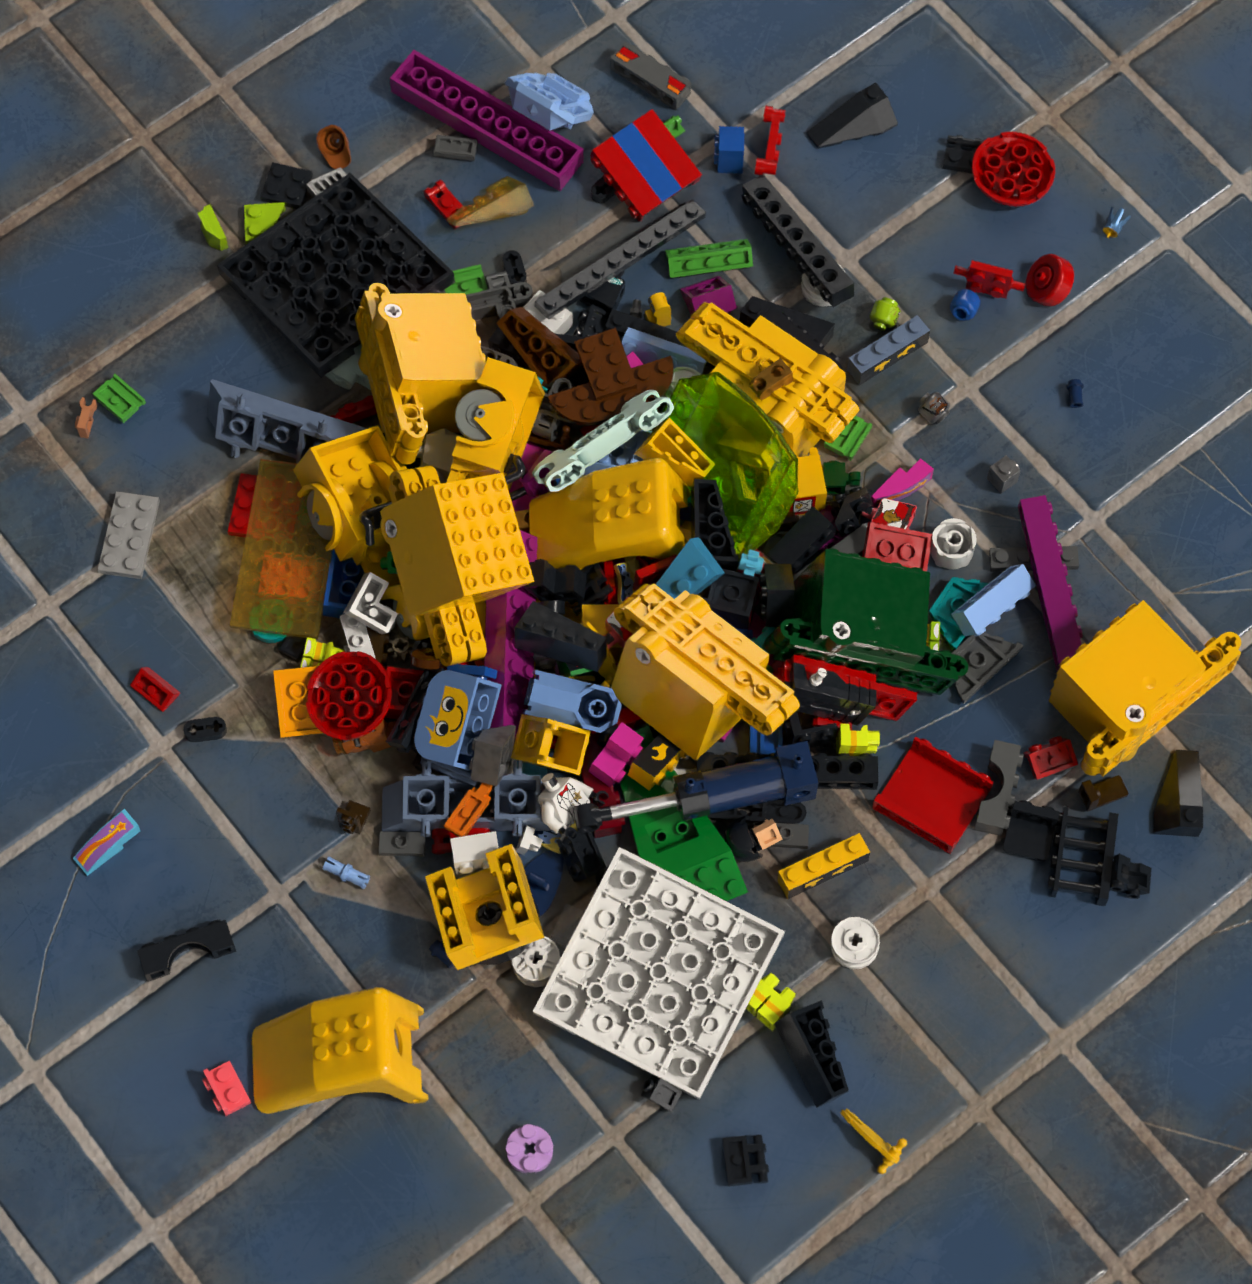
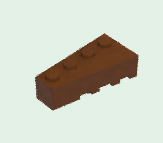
[497,307,583,391]

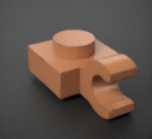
[75,397,97,438]

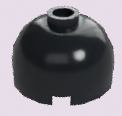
[724,815,763,862]

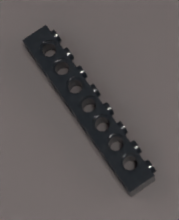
[741,174,854,307]
[696,752,879,790]

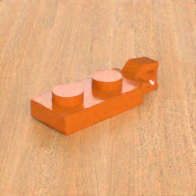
[444,783,494,837]

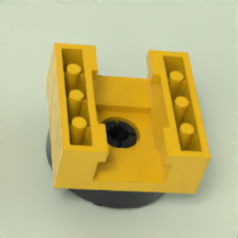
[425,844,544,970]

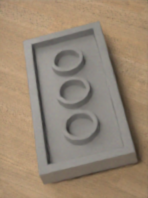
[98,492,160,579]

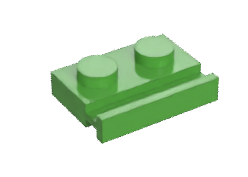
[445,264,488,295]
[92,374,146,423]
[824,416,873,461]

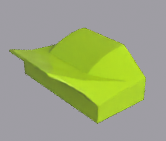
[197,204,228,251]

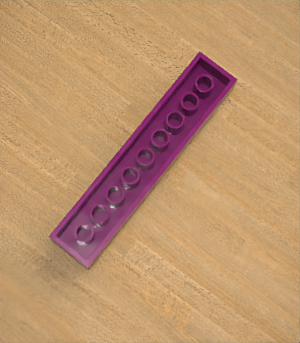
[390,50,584,191]
[484,530,538,747]

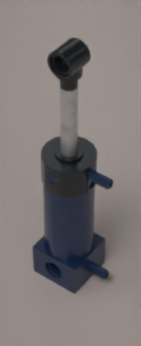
[573,741,819,833]

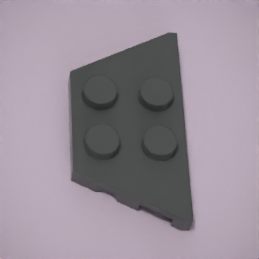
[951,632,1023,704]

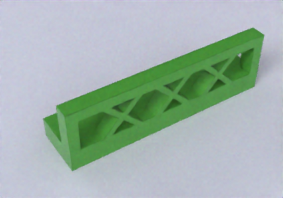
[665,239,753,278]

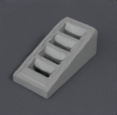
[306,167,347,198]

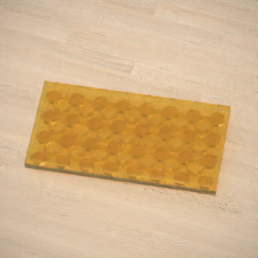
[229,459,333,639]

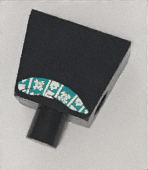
[579,271,625,313]

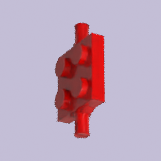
[953,260,1026,299]

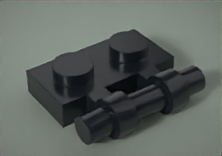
[942,135,983,174]
[568,563,613,616]
[722,1135,769,1187]

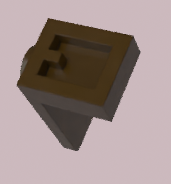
[1078,775,1129,811]
[336,800,371,834]

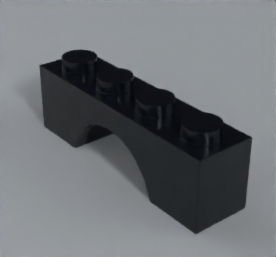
[137,919,236,982]

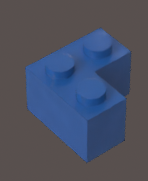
[714,126,745,174]

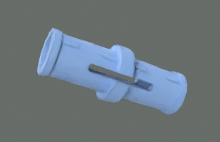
[323,856,370,889]

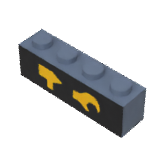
[847,315,930,386]

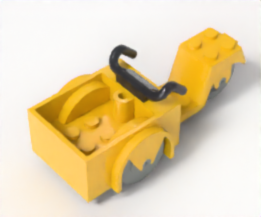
[446,357,545,501]
[293,425,430,641]

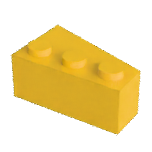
[634,418,715,487]

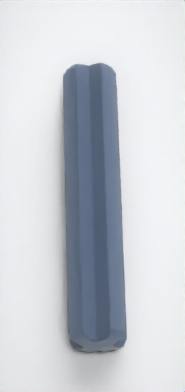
[420,756,480,787]

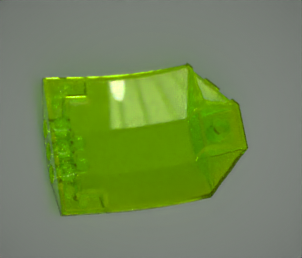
[663,372,798,561]

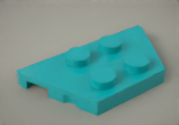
[929,577,989,651]

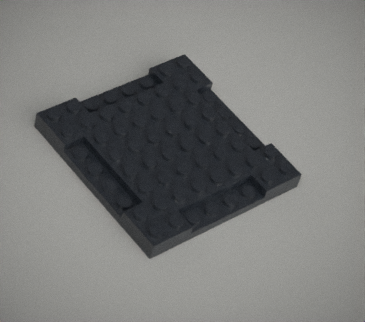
[217,173,455,378]

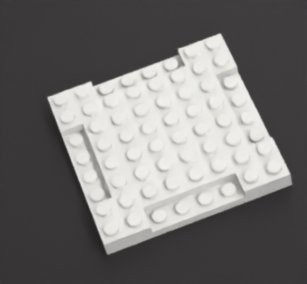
[533,847,785,1100]

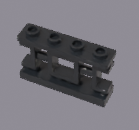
[386,668,445,772]

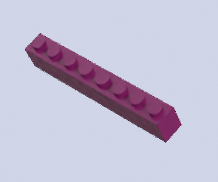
[1018,495,1083,671]

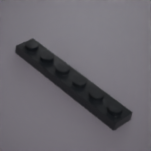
[605,309,715,368]

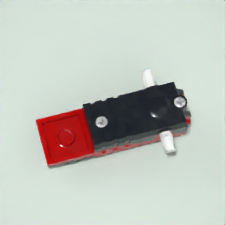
[773,655,917,726]

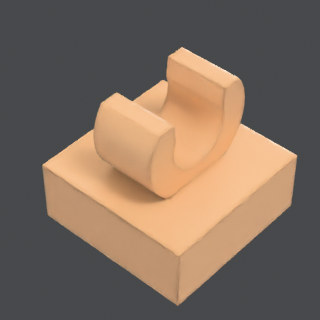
[752,819,783,850]

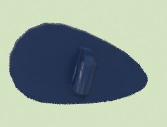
[524,850,564,917]

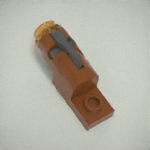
[333,719,415,755]

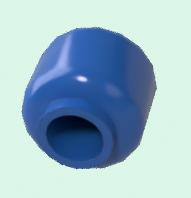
[950,289,980,321]

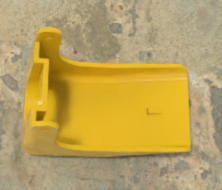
[529,458,691,569]
[252,987,428,1114]

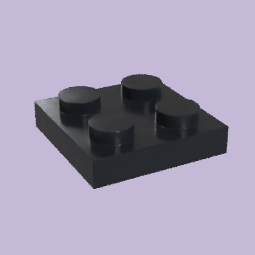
[260,162,313,209]

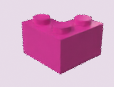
[588,722,644,787]

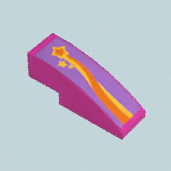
[871,458,934,507]

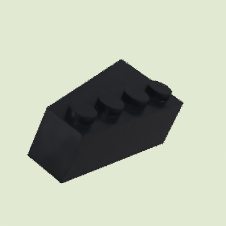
[740,296,835,349]
[763,306,842,369]
[774,1000,849,1108]

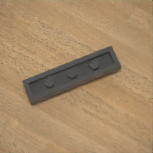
[989,546,1079,572]

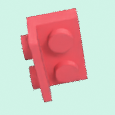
[202,1061,251,1116]

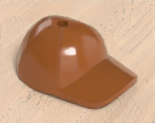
[316,125,351,169]

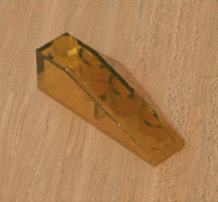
[447,176,534,227]

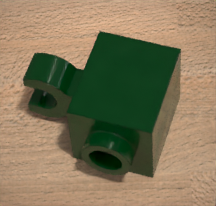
[823,460,861,495]

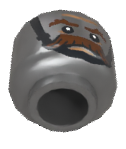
[918,392,950,424]

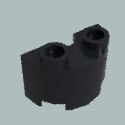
[1110,854,1152,899]

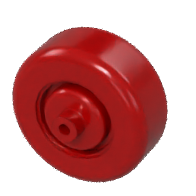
[1026,254,1074,307]

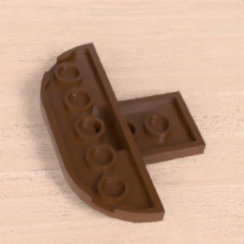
[548,328,674,426]

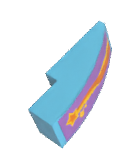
[73,809,140,876]

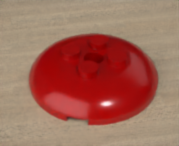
[972,132,1055,207]
[306,651,392,740]

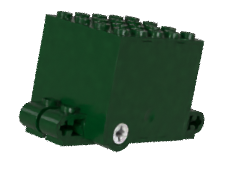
[764,548,968,695]

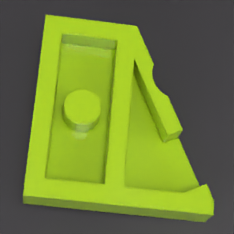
[244,202,285,244]

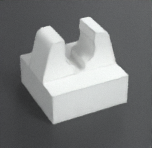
[516,826,543,855]

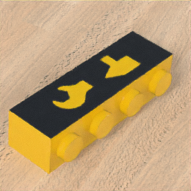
[628,733,687,790]
[777,833,870,900]

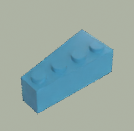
[656,537,725,599]

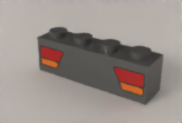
[610,41,691,111]

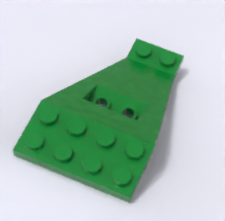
[620,724,748,901]

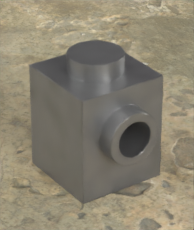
[987,455,1021,494]

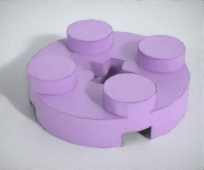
[506,1124,553,1173]

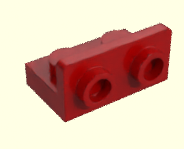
[1023,736,1078,780]

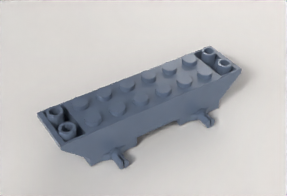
[207,379,368,464]
[382,760,553,837]

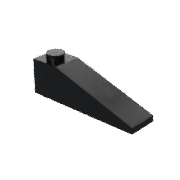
[807,82,898,149]
[1153,750,1203,837]

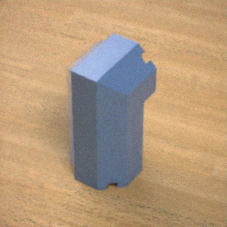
[522,669,622,733]

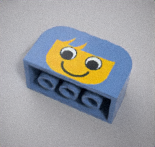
[414,670,502,771]

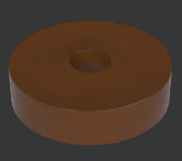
[411,648,445,669]

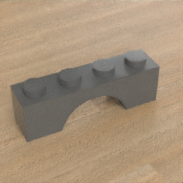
[975,740,1024,836]

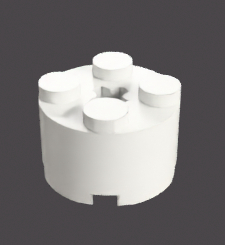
[930,518,976,569]

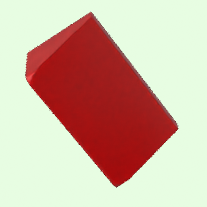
[130,667,180,712]

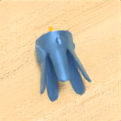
[1103,207,1131,238]

